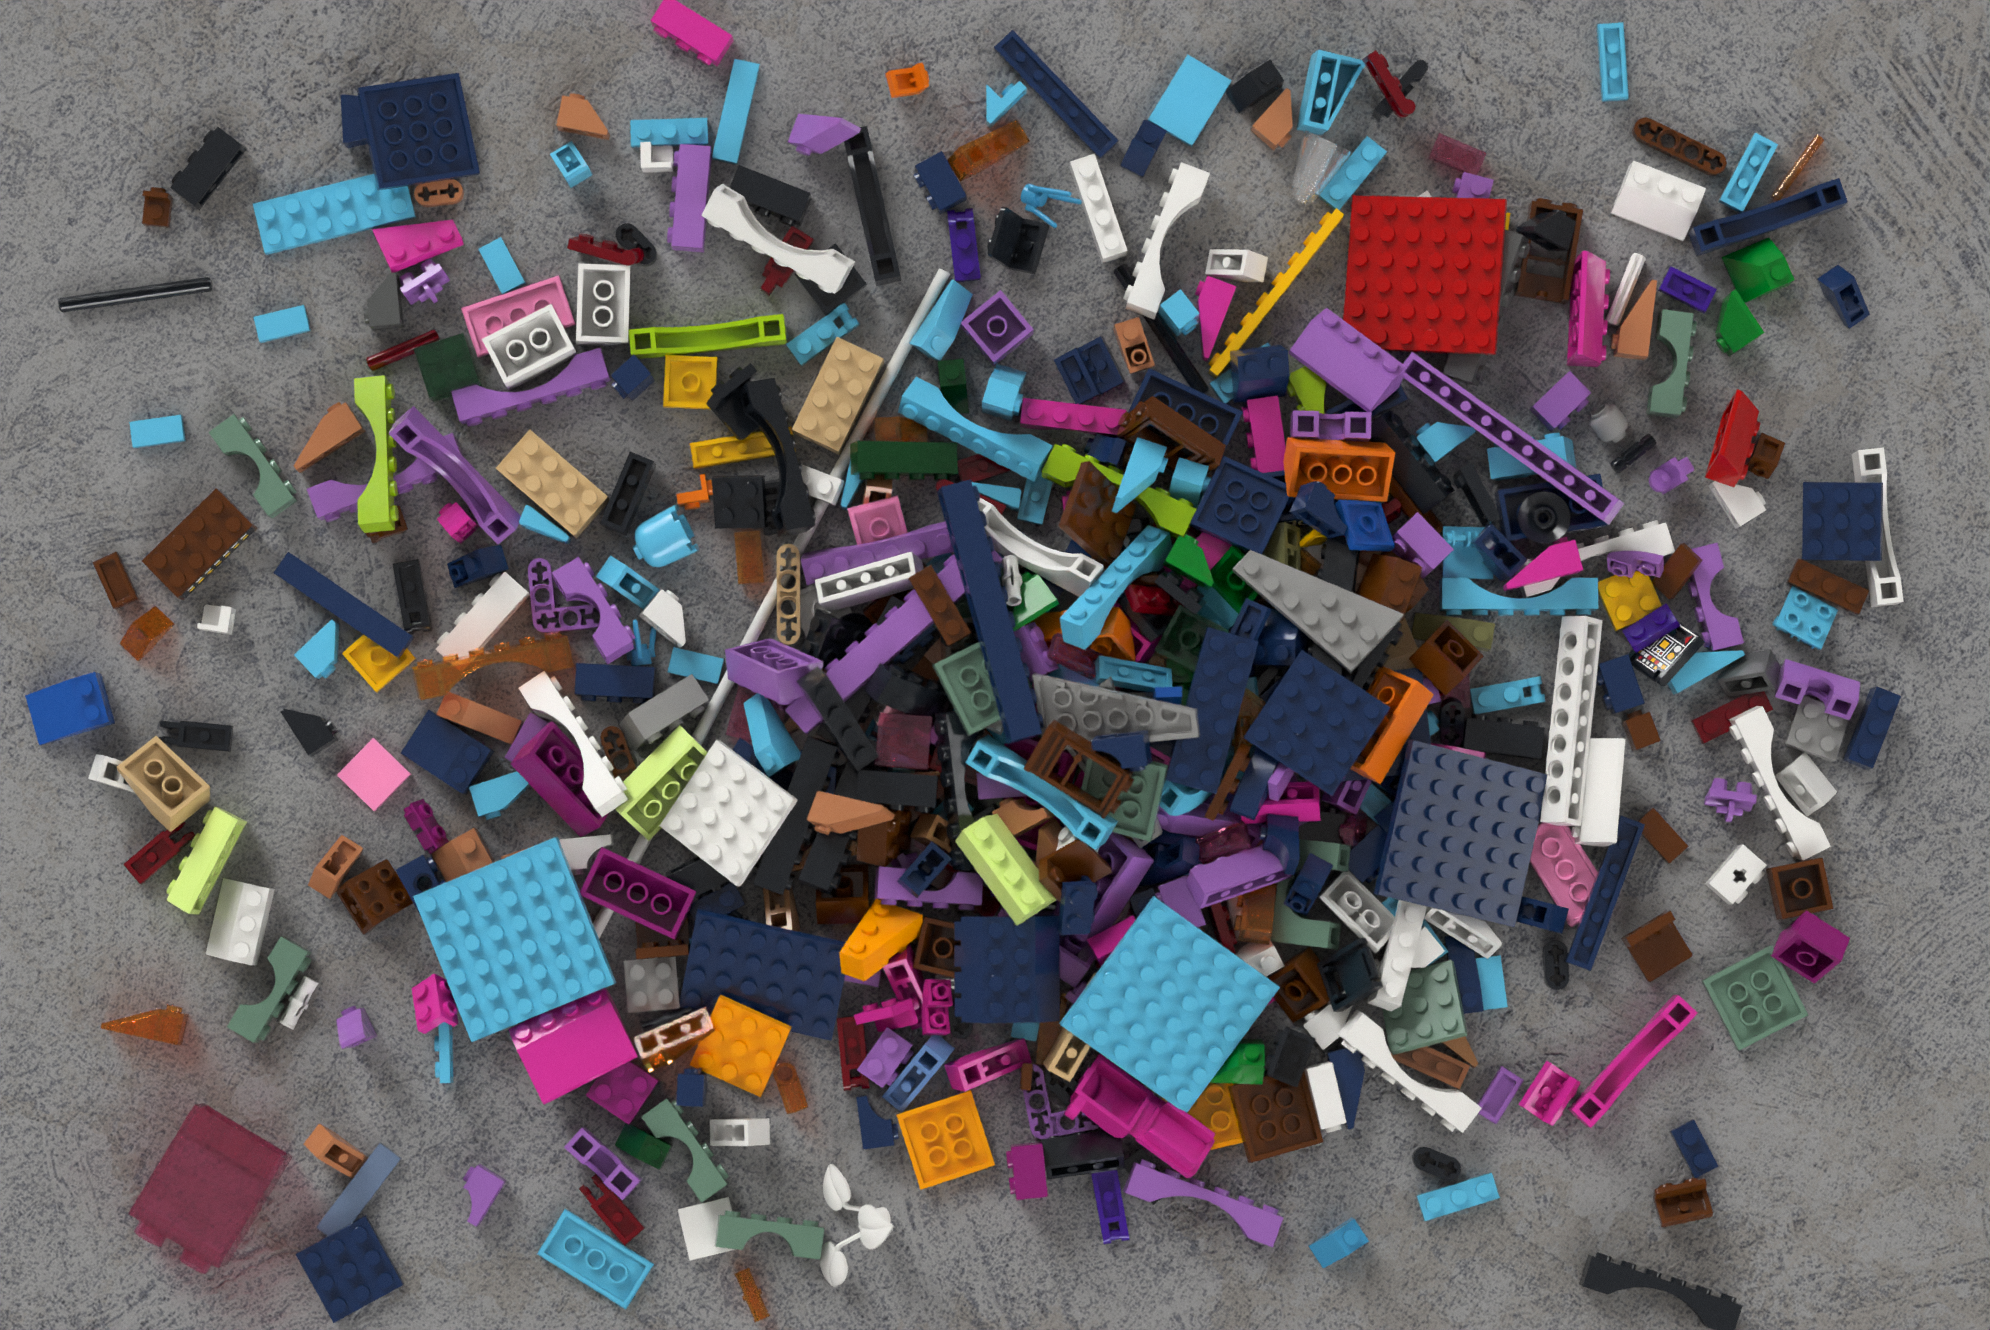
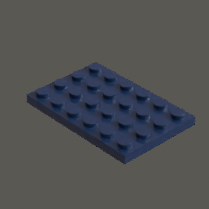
[680,909,846,1041]

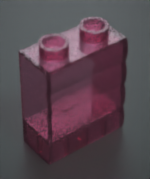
[128,1103,293,1274]

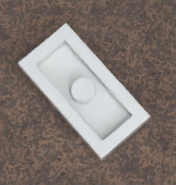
[801,464,845,506]

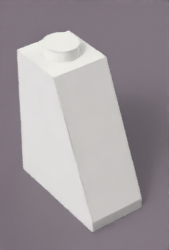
[1304,1061,1346,1133]

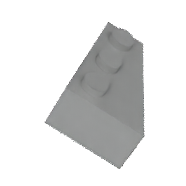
[618,674,709,751]

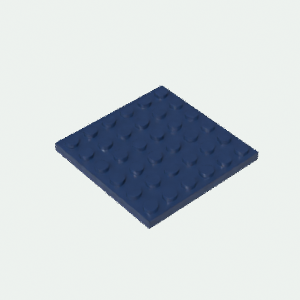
[1374,740,1548,927]

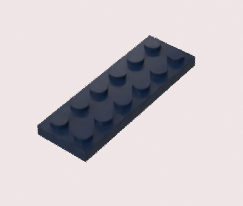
[1165,627,1259,794]

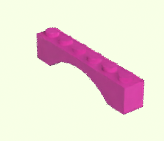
[1568,995,1698,1128]

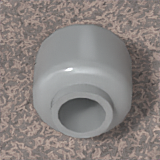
[1590,403,1629,443]

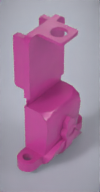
[1064,1053,1215,1179]

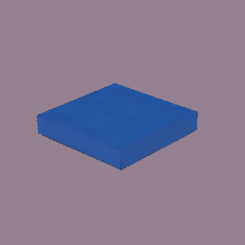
[1335,500,1395,552]

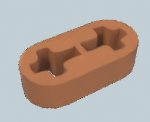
[414,179,464,207]

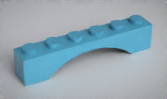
[898,377,1053,482]
[1060,525,1172,650]
[1439,578,1598,616]
[965,735,1118,850]

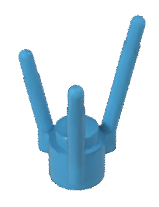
[1021,183,1082,228]
[619,619,656,666]

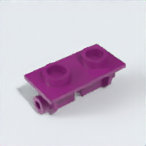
[403,799,449,854]

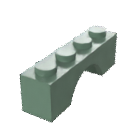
[1646,309,1697,418]
[209,414,298,519]
[227,936,312,1043]
[641,1098,729,1203]
[714,1210,824,1259]

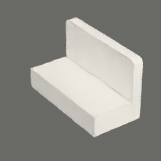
[1775,752,1837,817]

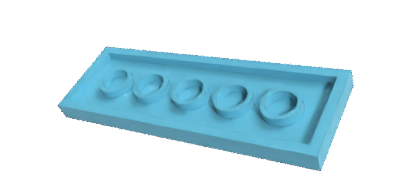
[253,174,416,255]

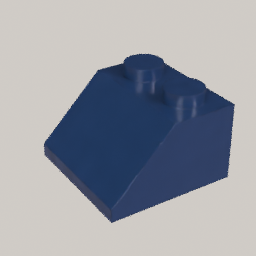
[1230,345,1290,403]
[1252,608,1309,665]

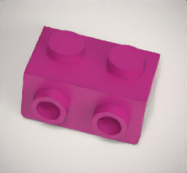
[412,973,458,1034]
[854,998,918,1032]
[1518,1061,1580,1126]

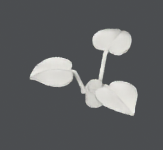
[819,1164,894,1287]

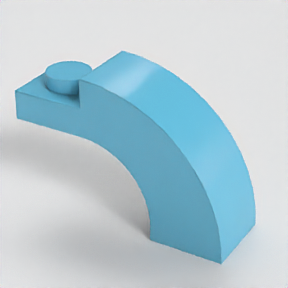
[1160,750,1235,816]

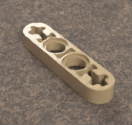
[776,544,800,645]

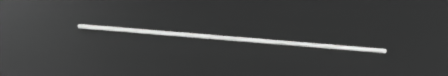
[593,269,950,938]

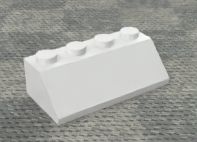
[1571,738,1625,847]

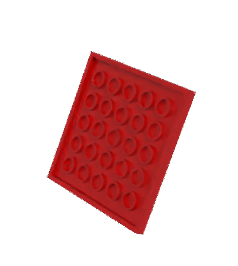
[1343,195,1507,355]

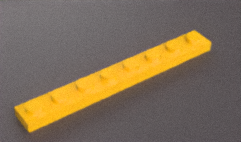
[1208,208,1344,379]

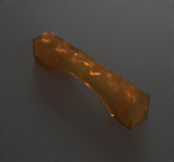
[411,631,574,700]

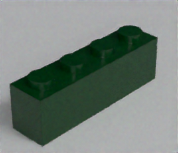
[850,441,958,481]

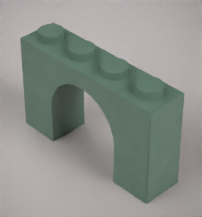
[1270,839,1351,950]

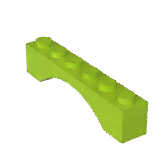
[628,314,787,359]
[1286,366,1382,503]
[354,375,399,533]
[1042,444,1197,539]

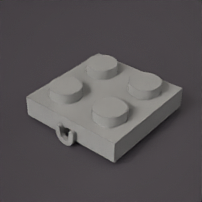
[1784,696,1848,762]
[623,956,681,1013]

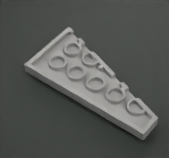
[1233,550,1404,673]
[1032,673,1200,750]

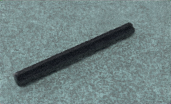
[1114,264,1208,394]
[58,277,212,312]

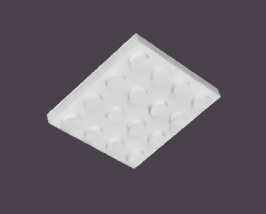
[660,740,798,886]

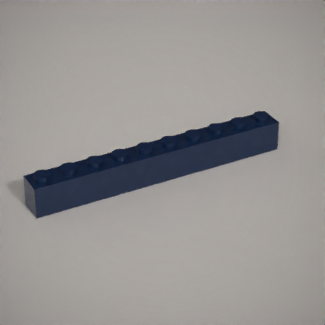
[937,480,1044,744]

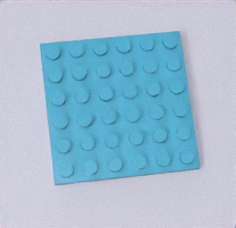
[413,837,616,1042]
[1060,896,1280,1113]

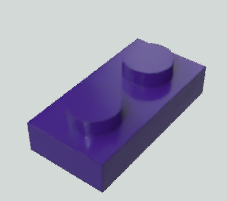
[1658,266,1717,313]
[1622,603,1681,653]

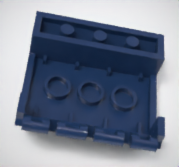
[954,916,1060,1023]

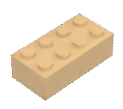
[792,337,884,455]
[496,429,610,539]

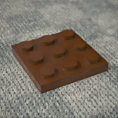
[1058,461,1136,570]
[1228,1071,1323,1163]

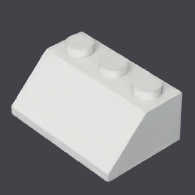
[1611,161,1706,241]
[576,263,630,346]
[482,304,577,391]
[1318,870,1395,953]
[206,878,275,966]

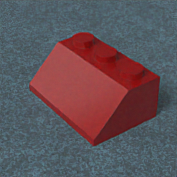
[1705,389,1760,487]

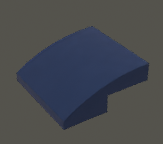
[1054,336,1126,404]

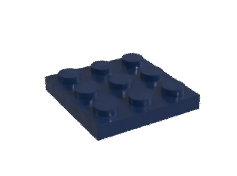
[1190,456,1290,555]
[1802,482,1883,561]
[296,1215,404,1323]

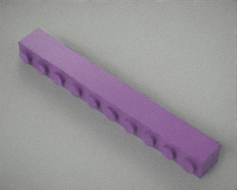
[1403,352,1625,525]
[785,550,1002,735]

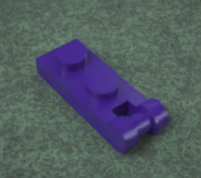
[947,208,981,283]
[1091,1170,1129,1245]

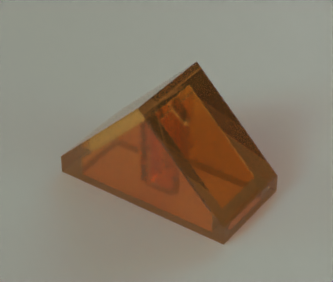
[119,606,175,661]

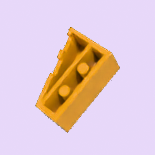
[839,899,923,981]

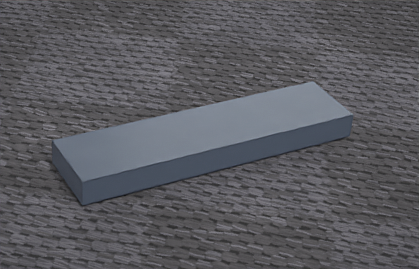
[316,1143,402,1236]

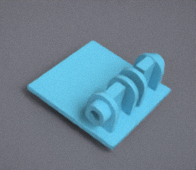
[1443,526,1493,579]
[1772,585,1838,650]

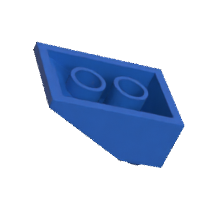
[25,672,115,745]

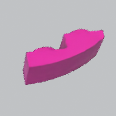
[922,979,953,1035]

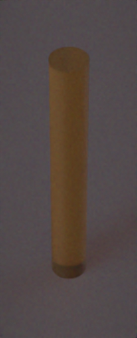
[1771,135,1824,201]

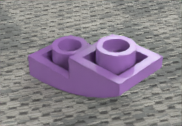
[1607,551,1664,578]

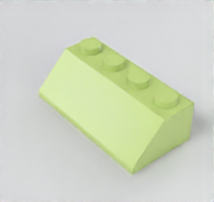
[615,725,708,841]
[166,807,247,914]
[955,814,1057,926]

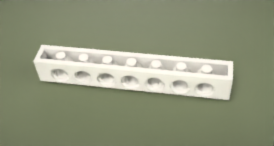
[1540,616,1603,826]

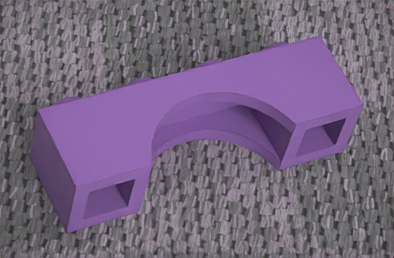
[1688,543,1744,652]
[552,557,635,664]
[874,867,983,911]

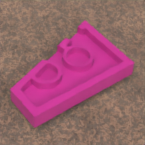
[372,220,464,273]

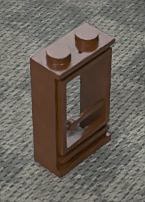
[1514,198,1583,304]
[1117,396,1226,473]
[1024,720,1135,819]

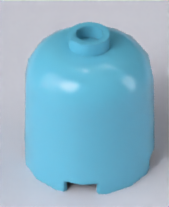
[633,505,699,568]

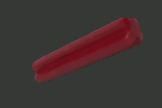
[366,330,441,371]

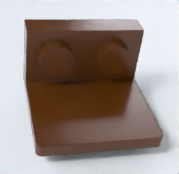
[1039,838,1112,902]
[336,859,413,935]
[1621,911,1692,982]
[635,915,690,959]

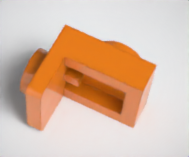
[885,63,929,98]
[676,474,713,510]

